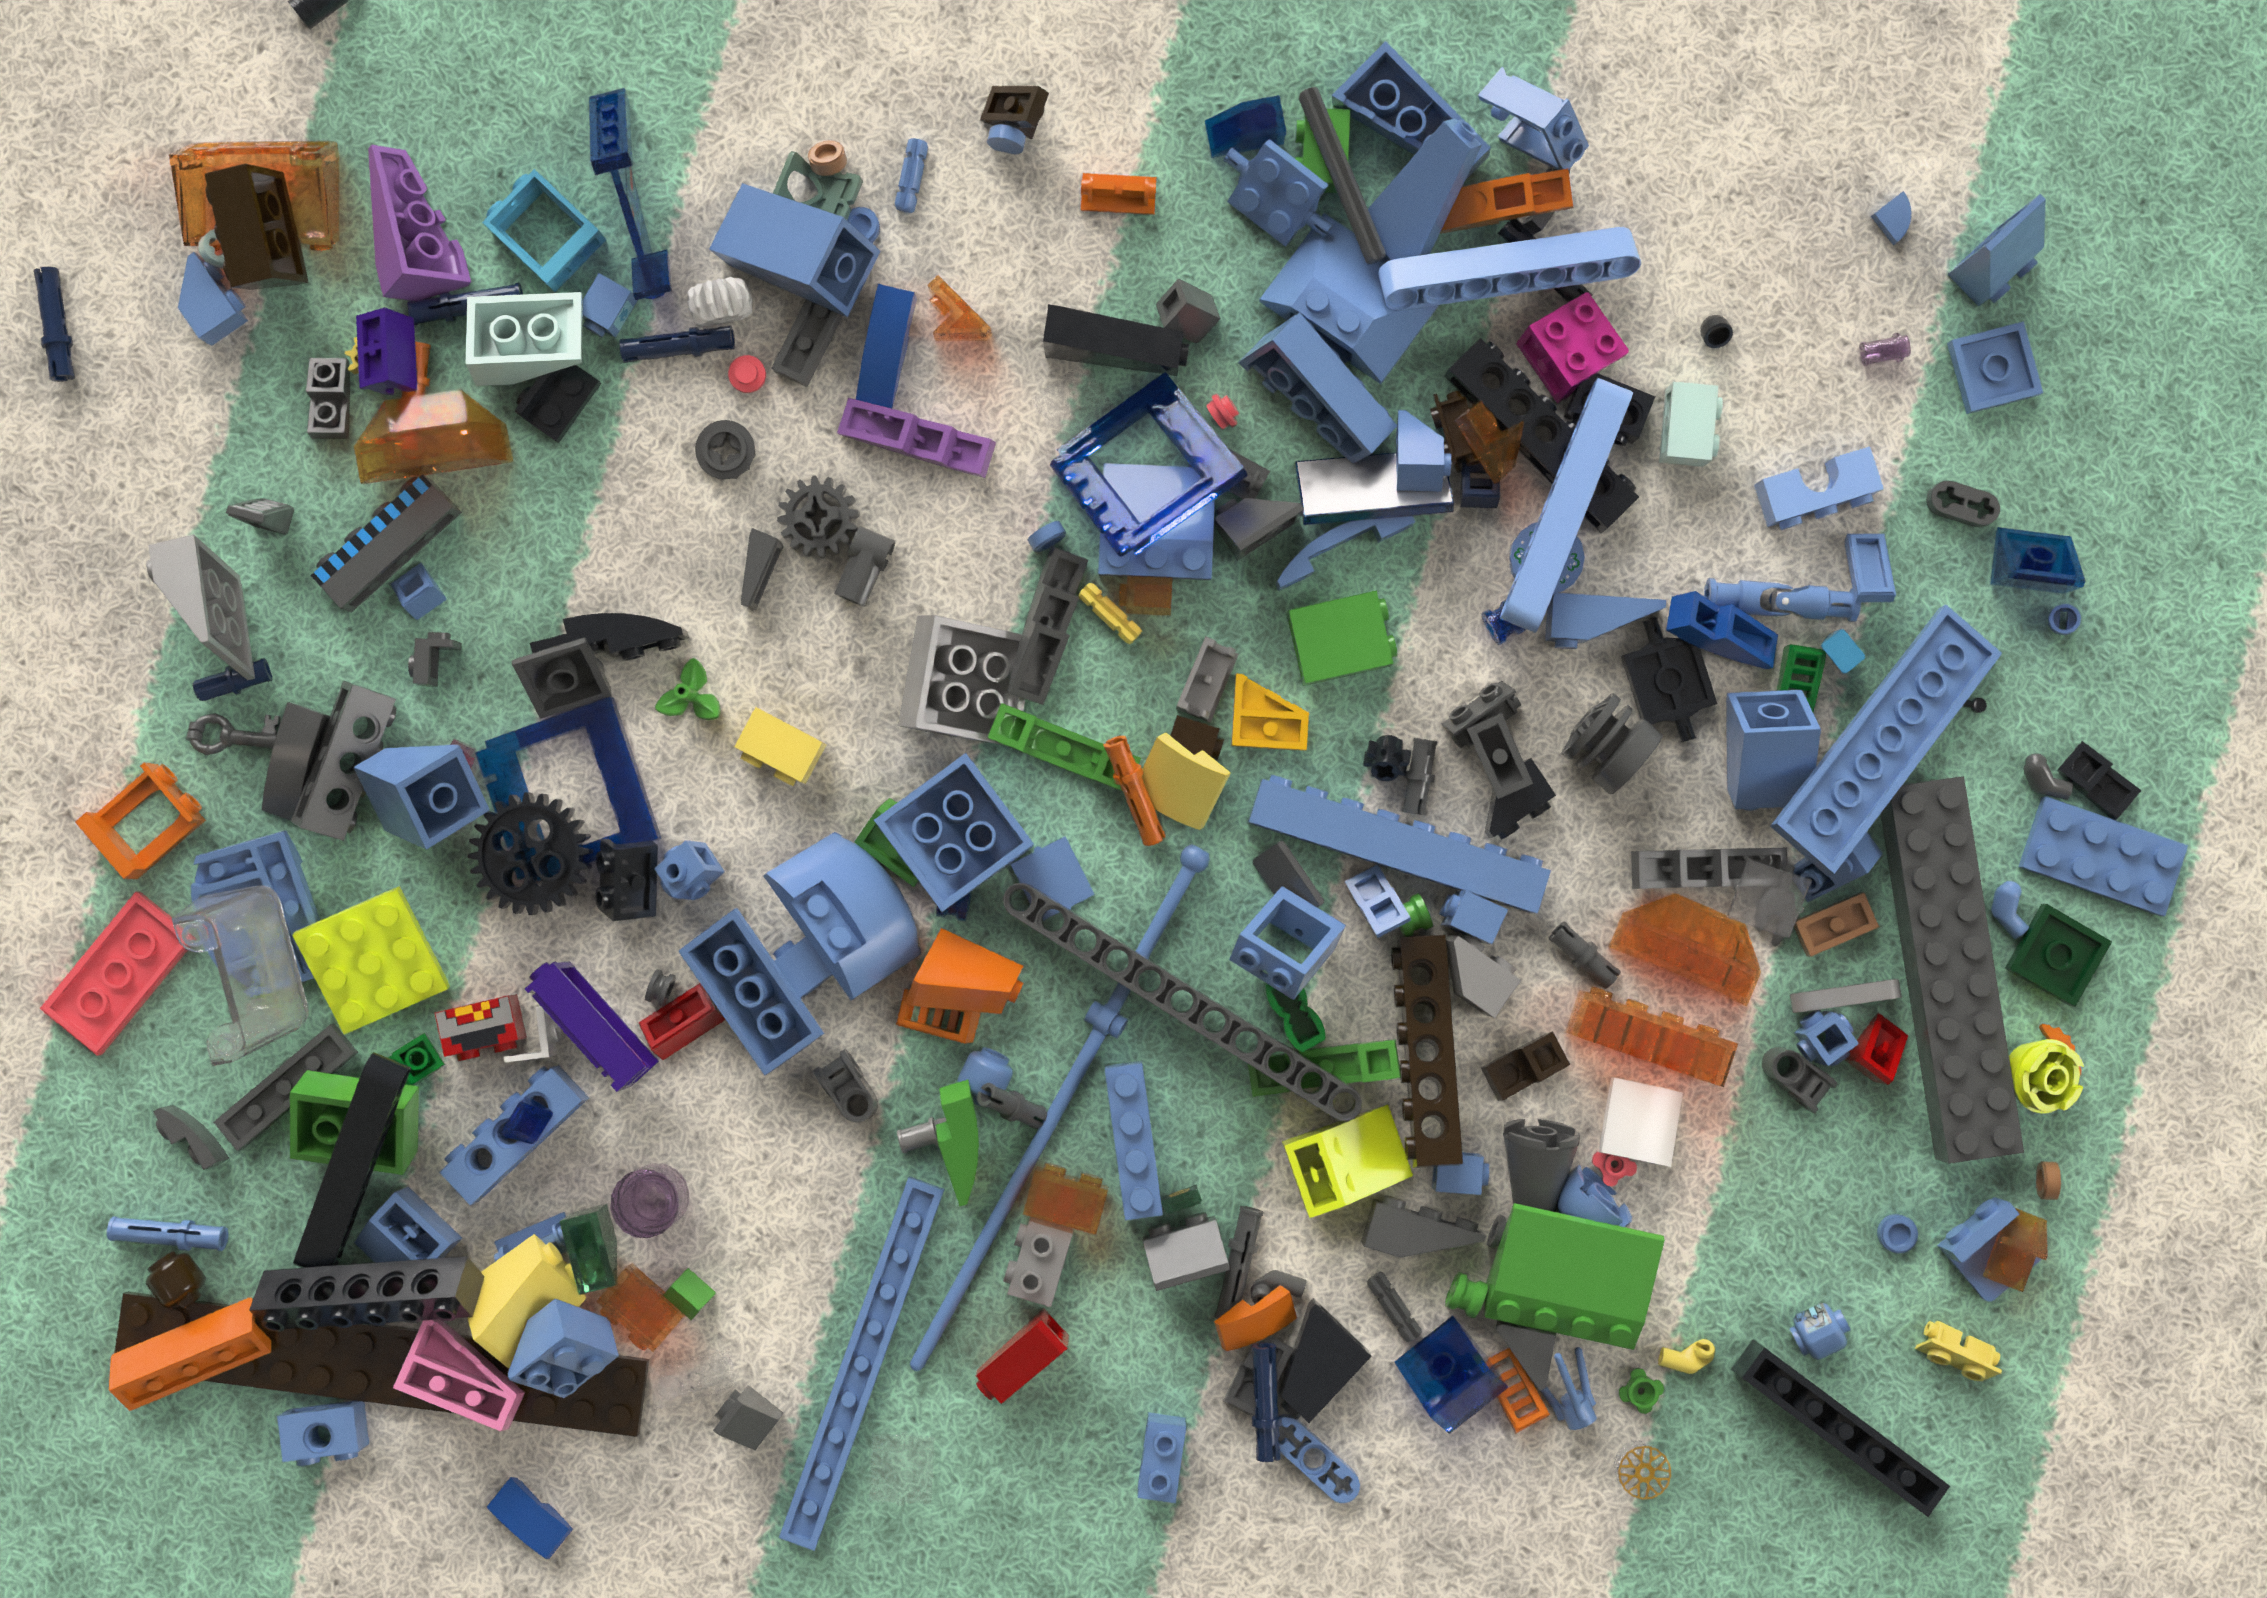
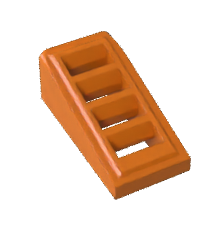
[896,988,981,1044]
[1479,1348,1550,1434]

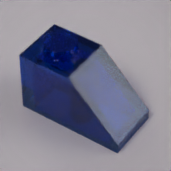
[1205,95,1286,158]

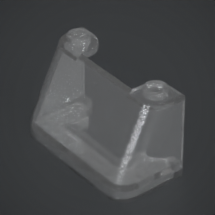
[172,885,309,1066]

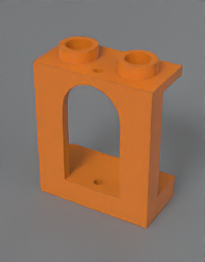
[75,762,206,879]

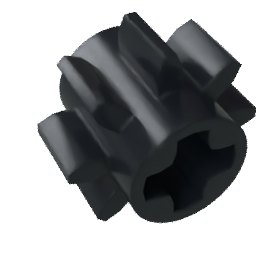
[1363,735,1411,781]

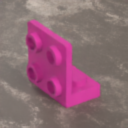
[1516,292,1629,404]

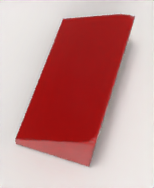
[639,983,725,1060]

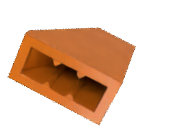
[905,928,1024,1014]

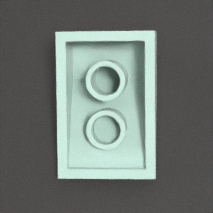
[466,292,583,386]

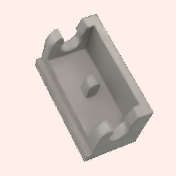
[1176,636,1239,723]

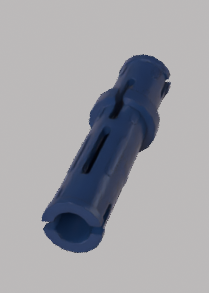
[33,266,75,382]
[407,282,523,325]
[619,325,735,363]
[1252,1342,1282,1462]

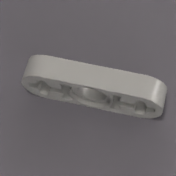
[1790,979,1902,1013]

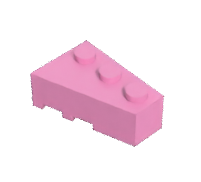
[393,1319,525,1431]

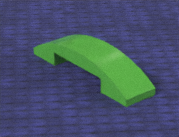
[988,703,1141,791]
[1248,1039,1401,1097]

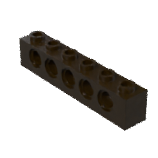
[1391,935,1463,1168]

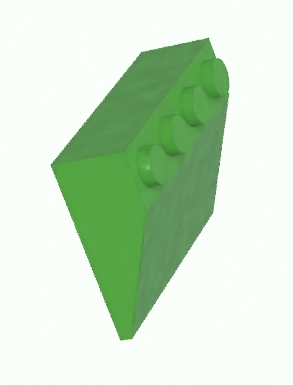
[1485,1203,1665,1350]

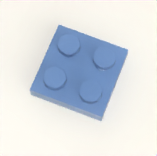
[1947,321,2043,414]

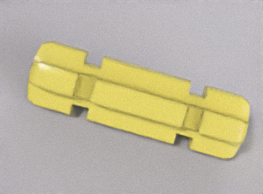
[1078,583,1142,644]

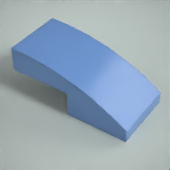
[1345,864,1411,938]

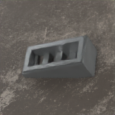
[226,498,294,535]
[741,528,783,612]

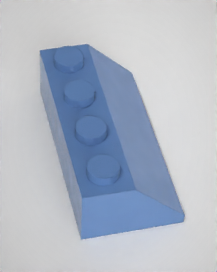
[678,908,824,1075]

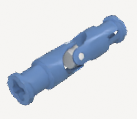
[1704,578,1861,622]

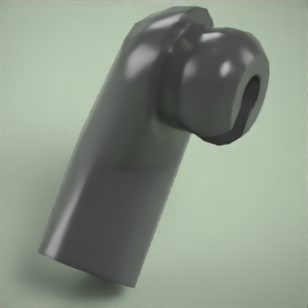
[2023,753,2073,800]
[1250,1270,1307,1304]

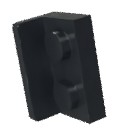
[515,365,601,443]
[595,839,658,922]

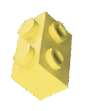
[734,707,827,786]

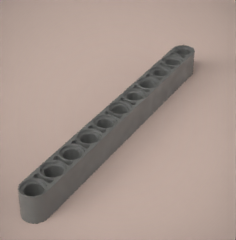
[1003,883,1362,1121]

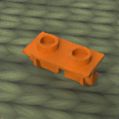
[1081,173,1157,215]

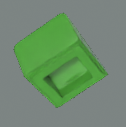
[663,1268,716,1321]

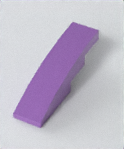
[837,398,996,478]

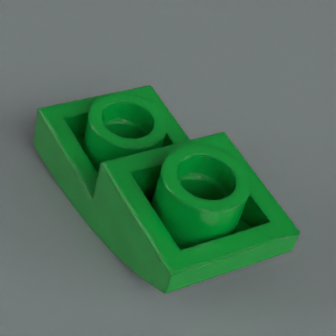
[388,1033,446,1086]

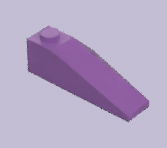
[368,144,471,301]

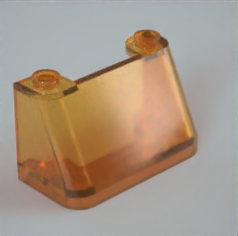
[169,141,340,251]

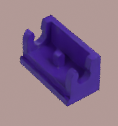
[356,307,418,395]

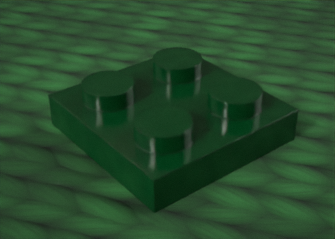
[2005,904,2112,1007]

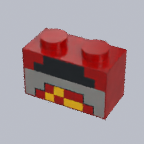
[434,994,527,1061]

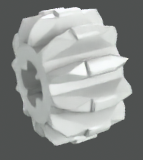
[687,277,752,327]

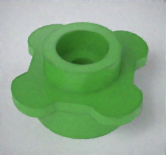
[1619,1368,1664,1414]

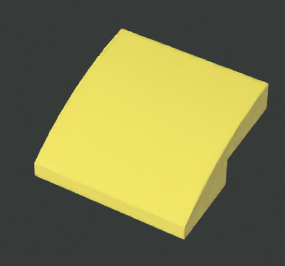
[1142,733,1231,830]

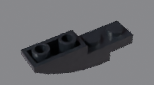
[530,613,689,661]

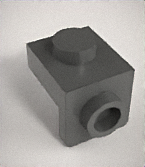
[408,632,462,687]

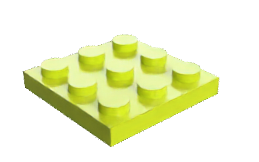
[292,886,450,1035]

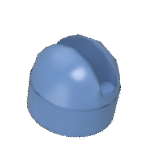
[2048,604,2081,635]

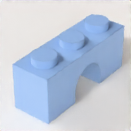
[1754,446,1884,530]

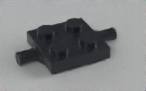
[1621,617,1718,743]

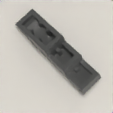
[1008,546,1088,705]
[1631,847,1787,889]

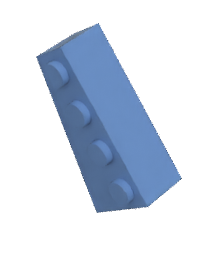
[1332,41,1491,180]
[1238,312,1397,463]

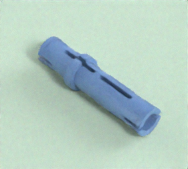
[107,1216,228,1251]

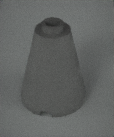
[1503,1119,1580,1212]

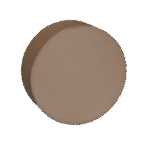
[808,140,847,176]
[2036,1161,2061,1200]

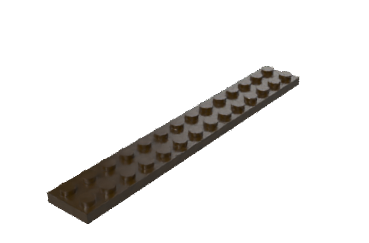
[114,1291,649,1437]

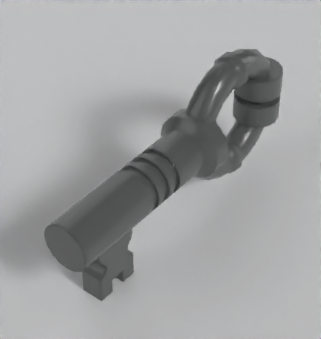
[186,713,281,755]

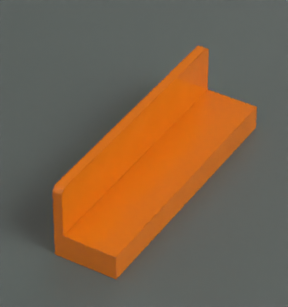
[109,1297,271,1411]

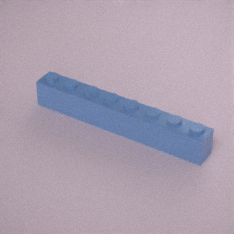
[1248,775,1551,914]

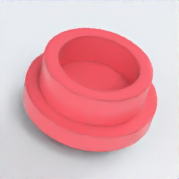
[728,355,766,393]
[1206,393,1239,429]

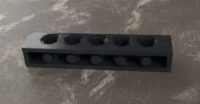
[1444,338,1639,533]
[249,1256,485,1332]
[1731,1339,1950,1517]

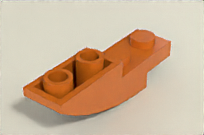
[1440,168,1574,234]

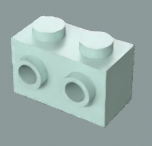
[1659,381,1723,467]

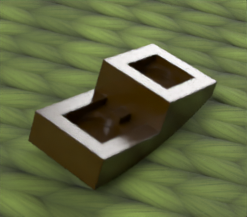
[1481,1031,1570,1101]

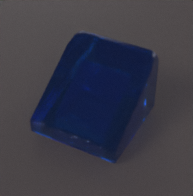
[501,1098,553,1144]

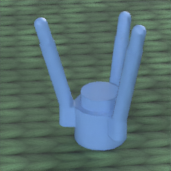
[1530,1347,1597,1430]

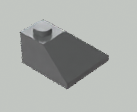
[1214,498,1304,561]

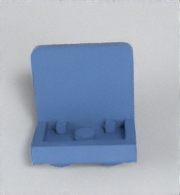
[1937,1197,2043,1302]

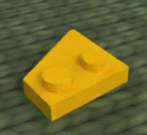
[1231,673,1309,751]

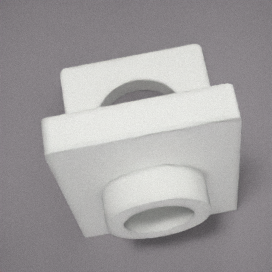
[504,1006,561,1063]

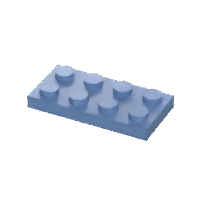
[2018,797,2188,916]

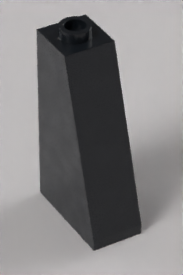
[1043,304,1189,376]

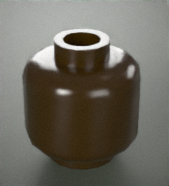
[146,1251,206,1310]

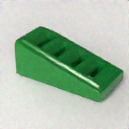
[1777,644,1826,712]

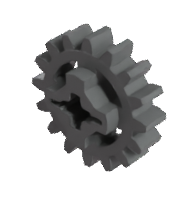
[777,475,860,558]

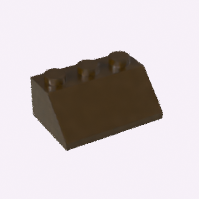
[205,163,309,290]

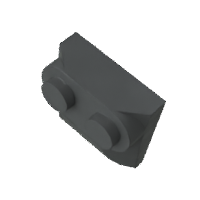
[512,638,612,719]

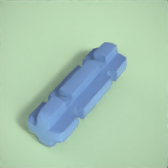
[895,138,928,213]

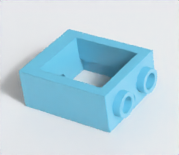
[482,169,606,292]

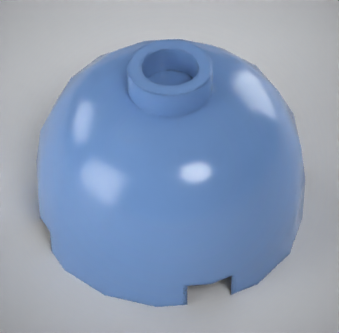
[1557,1165,1632,1227]

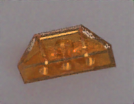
[354,390,513,484]
[1608,893,1761,1007]

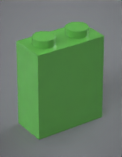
[1286,590,1398,686]

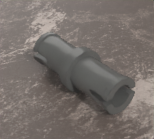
[1402,738,1438,815]
[1549,921,1621,989]
[977,1083,1047,1129]

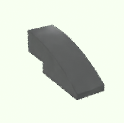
[262,702,330,821]

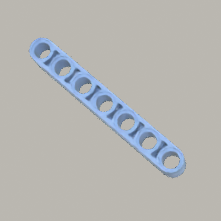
[1378,227,1641,310]
[1500,378,1633,633]

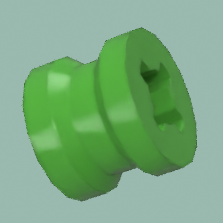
[1399,893,1433,937]
[1445,1272,1488,1319]

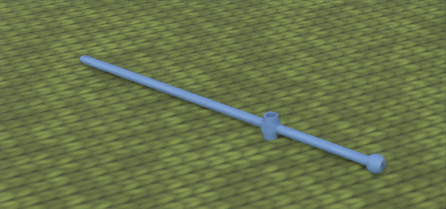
[910,844,1210,1371]

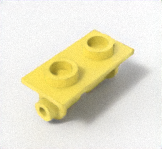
[1915,1321,2002,1381]

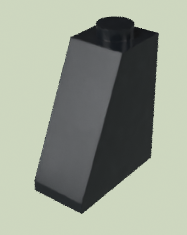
[1279,1298,1372,1423]

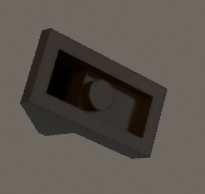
[980,86,1049,139]

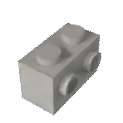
[1003,1216,1074,1307]

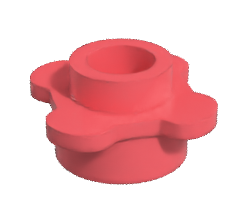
[1592,1152,1637,1186]

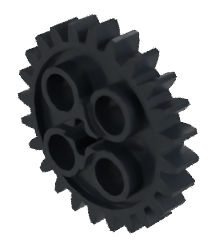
[468,792,593,915]

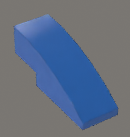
[856,284,917,409]
[1666,591,1778,669]

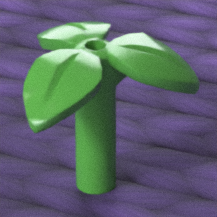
[655,658,721,720]

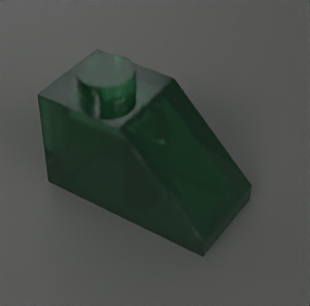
[559,1204,618,1295]

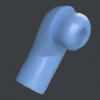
[1991,881,2029,939]

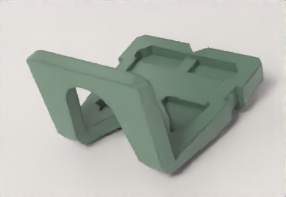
[773,151,863,220]

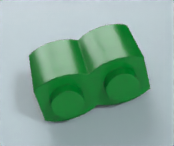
[1263,983,1326,1052]

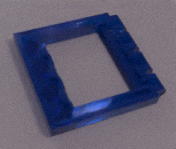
[1050,372,1248,557]
[475,697,662,882]

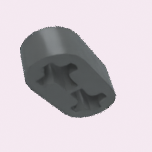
[1926,480,2000,527]

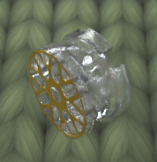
[1613,1440,1671,1500]

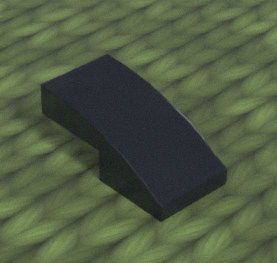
[2057,741,2142,820]

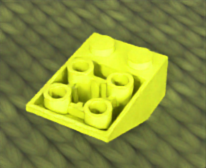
[1282,1104,1413,1218]

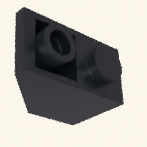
[1485,758,1556,840]

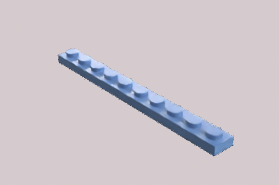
[779,1176,945,1551]

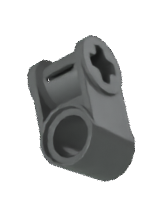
[1762,1047,1838,1114]
[813,1049,878,1122]

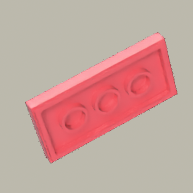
[40,891,198,1056]

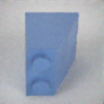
[1726,690,1821,811]
[354,745,490,850]

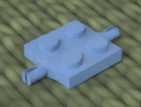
[1223,139,1333,247]

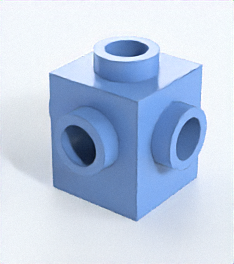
[654,840,725,900]
[1794,1010,1859,1066]

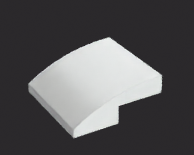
[1599,1078,1683,1167]

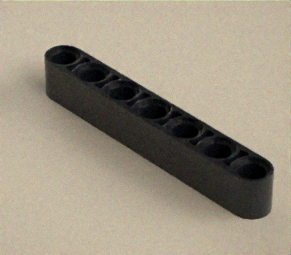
[293,1052,411,1268]

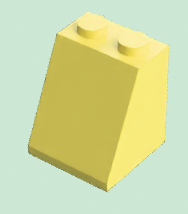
[467,1234,587,1368]

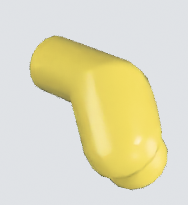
[1658,1339,1716,1374]

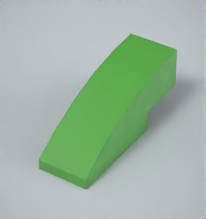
[936,1079,979,1206]

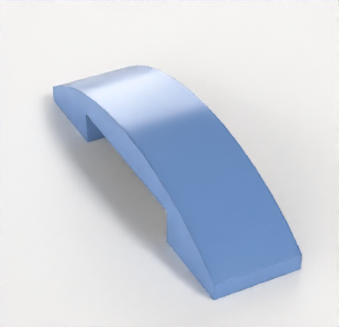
[1275,514,1415,591]

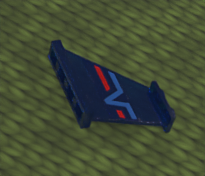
[589,88,672,300]

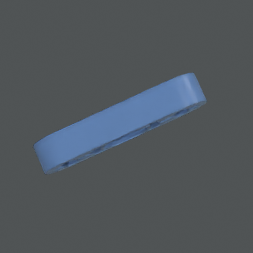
[1279,1414,1360,1503]

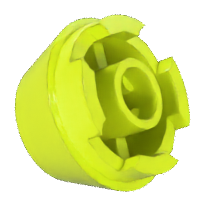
[2009,1039,2084,1114]

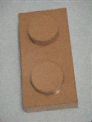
[1793,892,1879,957]

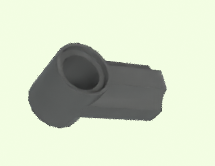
[834,526,895,607]

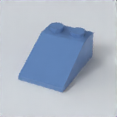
[1948,194,2046,306]

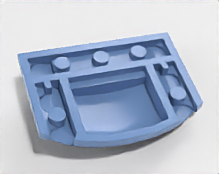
[191,830,320,997]
[764,832,921,1000]

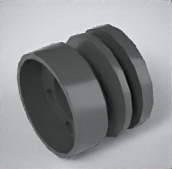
[1561,693,1663,794]

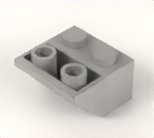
[1446,933,1521,1018]

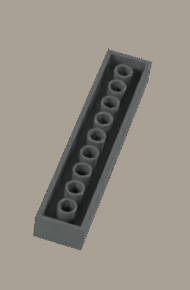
[1880,776,2024,1164]

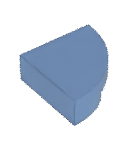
[1871,191,1911,246]

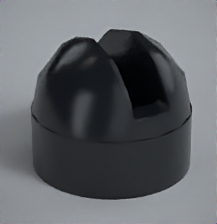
[1700,315,1733,348]

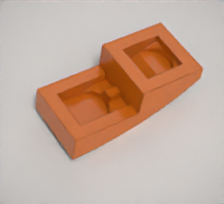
[1214,1285,1297,1351]

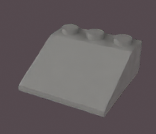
[146,534,255,680]
[898,615,1025,746]

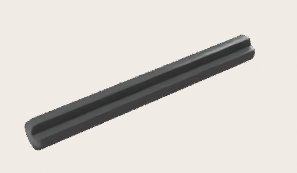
[1299,87,1386,264]

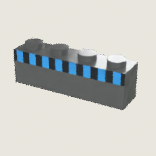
[310,474,462,613]

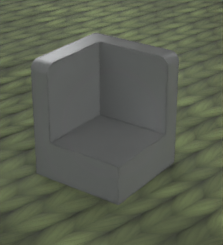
[1156,278,1221,343]

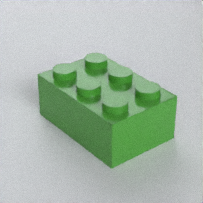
[290,1070,419,1175]

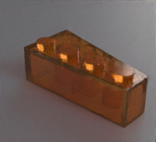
[1565,986,1738,1087]

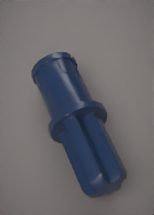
[193,658,273,701]

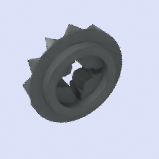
[695,420,756,480]

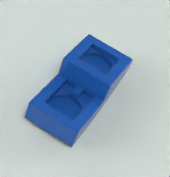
[487,1477,573,1559]

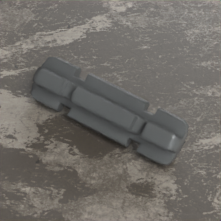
[1367,1272,1422,1342]

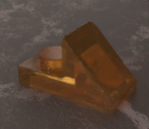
[927,275,993,341]
[1455,400,1524,484]
[1982,1208,2048,1292]

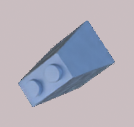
[709,183,881,317]

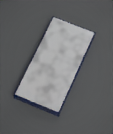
[1295,452,1454,525]

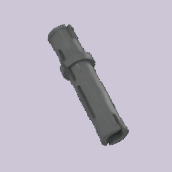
[1214,1206,1264,1319]

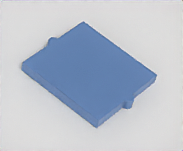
[1011,836,1095,921]

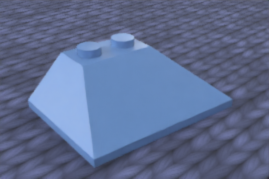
[1259,213,1439,384]

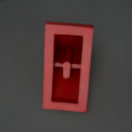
[1845,1012,1908,1085]

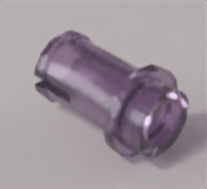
[1859,332,1911,366]

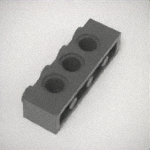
[291,680,396,841]

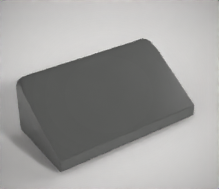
[1253,840,1324,907]

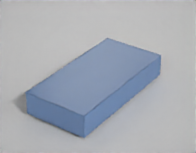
[1845,534,1896,602]

